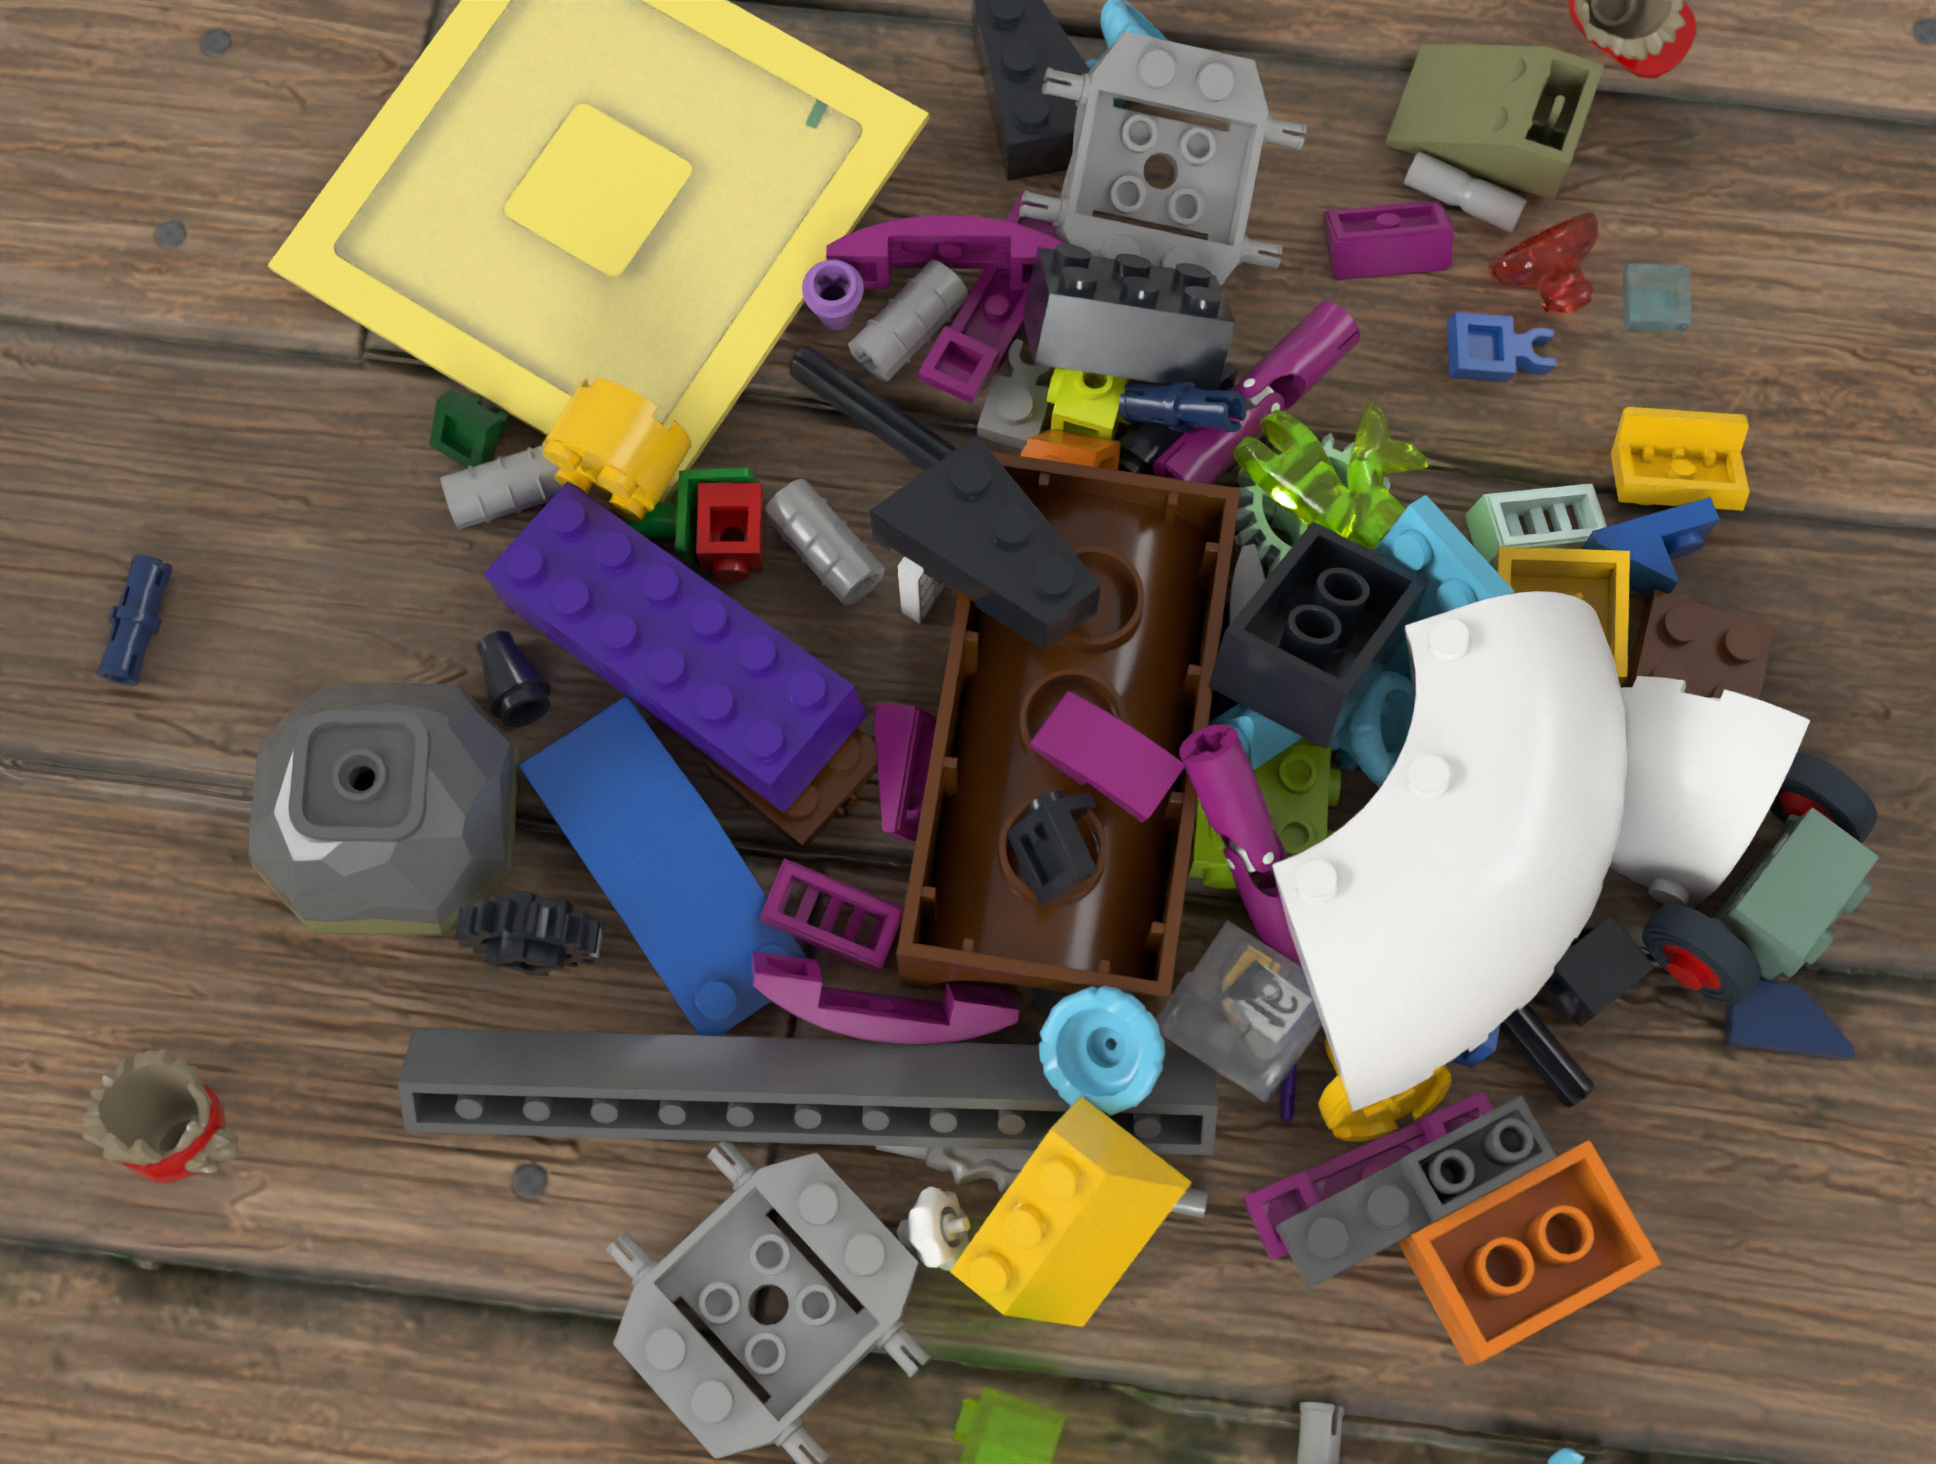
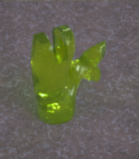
[1232,401,1429,551]

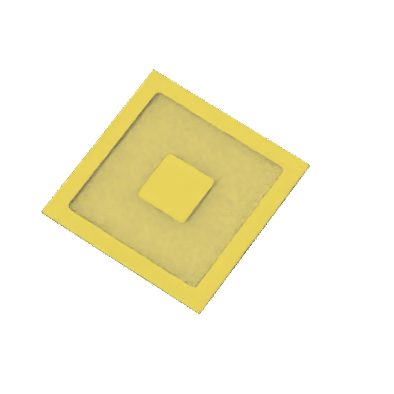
[268,0,930,503]

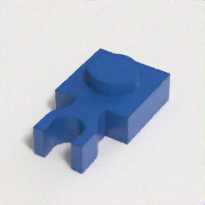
[1446,312,1556,382]

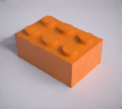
[1398,1139,1662,1366]

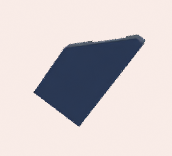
[1725,980,1855,1061]

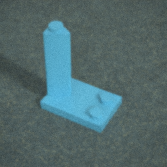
[1208,495,1515,771]

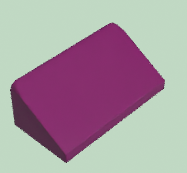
[1323,200,1454,280]

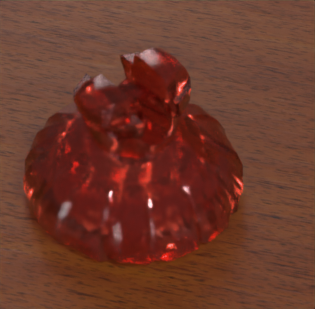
[1488,212,1599,315]

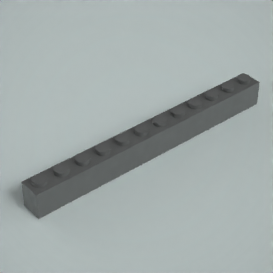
[397,1027,1218,1155]

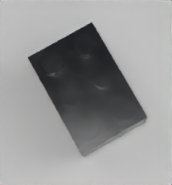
[1023,244,1236,391]
[1208,521,1430,749]

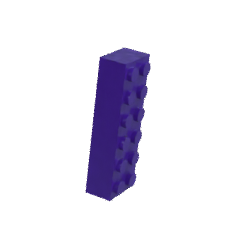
[484,482,866,813]

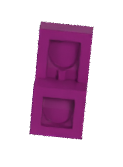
[1028,691,1184,822]

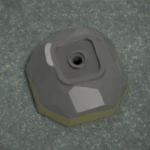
[249,683,521,936]

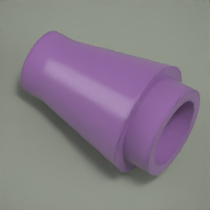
[802,260,864,331]

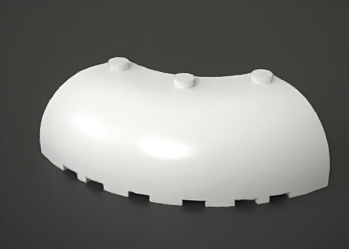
[1272,592,1628,1111]

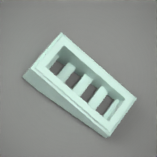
[1466,483,1607,567]

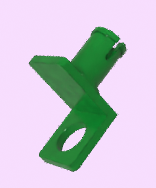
[621,467,763,570]

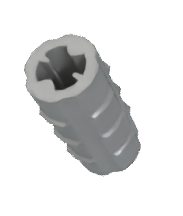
[848,260,968,383]
[440,446,563,530]
[764,478,885,606]

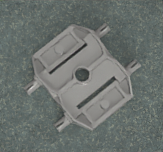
[1019,31,1306,286]
[606,1141,931,1464]

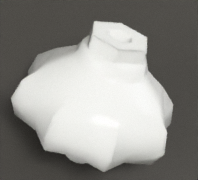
[897,1186,970,1271]

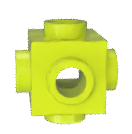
[1047,368,1137,440]

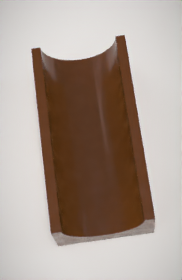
[897,452,1240,1024]

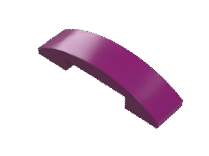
[917,189,1059,404]
[826,215,1065,290]
[751,951,1020,1044]
[1242,1090,1494,1261]

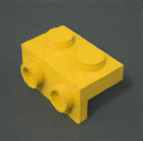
[1611,407,1750,511]

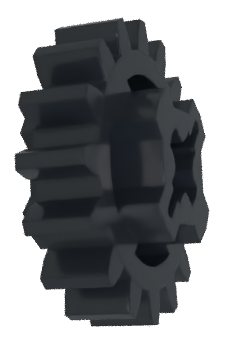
[455,891,604,976]

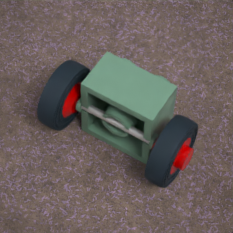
[1642,752,1879,1005]

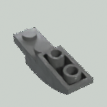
[1275,1095,1557,1289]

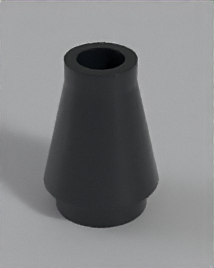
[476,631,551,728]

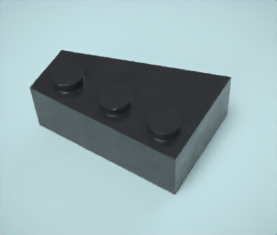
[972,0,1115,181]
[869,436,1101,651]

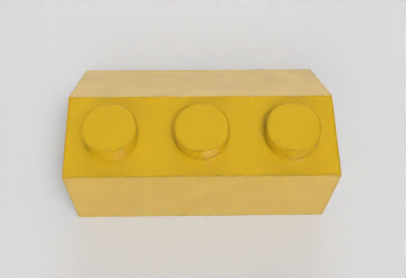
[950,1096,1192,1327]

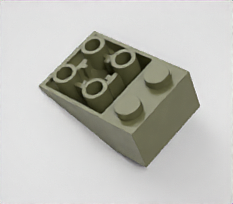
[1385,44,1605,201]

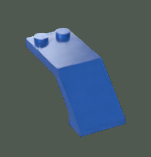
[518,696,807,1036]

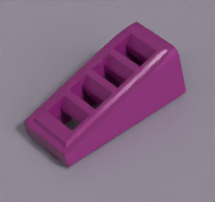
[874,704,937,844]
[758,858,904,974]

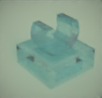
[1622,263,1692,331]

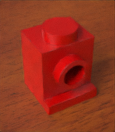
[696,483,766,583]

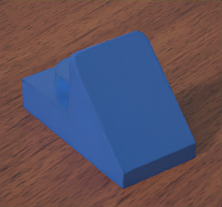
[1581,497,1720,597]

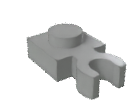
[977,339,1054,450]

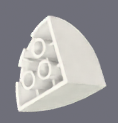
[1609,676,1810,909]

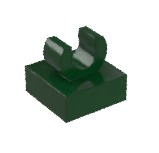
[429,388,508,468]

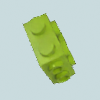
[1188,737,1341,889]

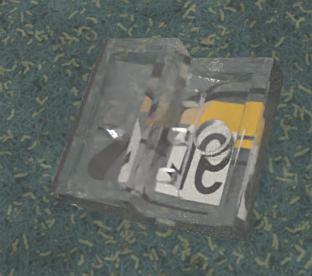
[1155,920,1322,1104]

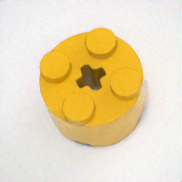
[542,378,691,523]

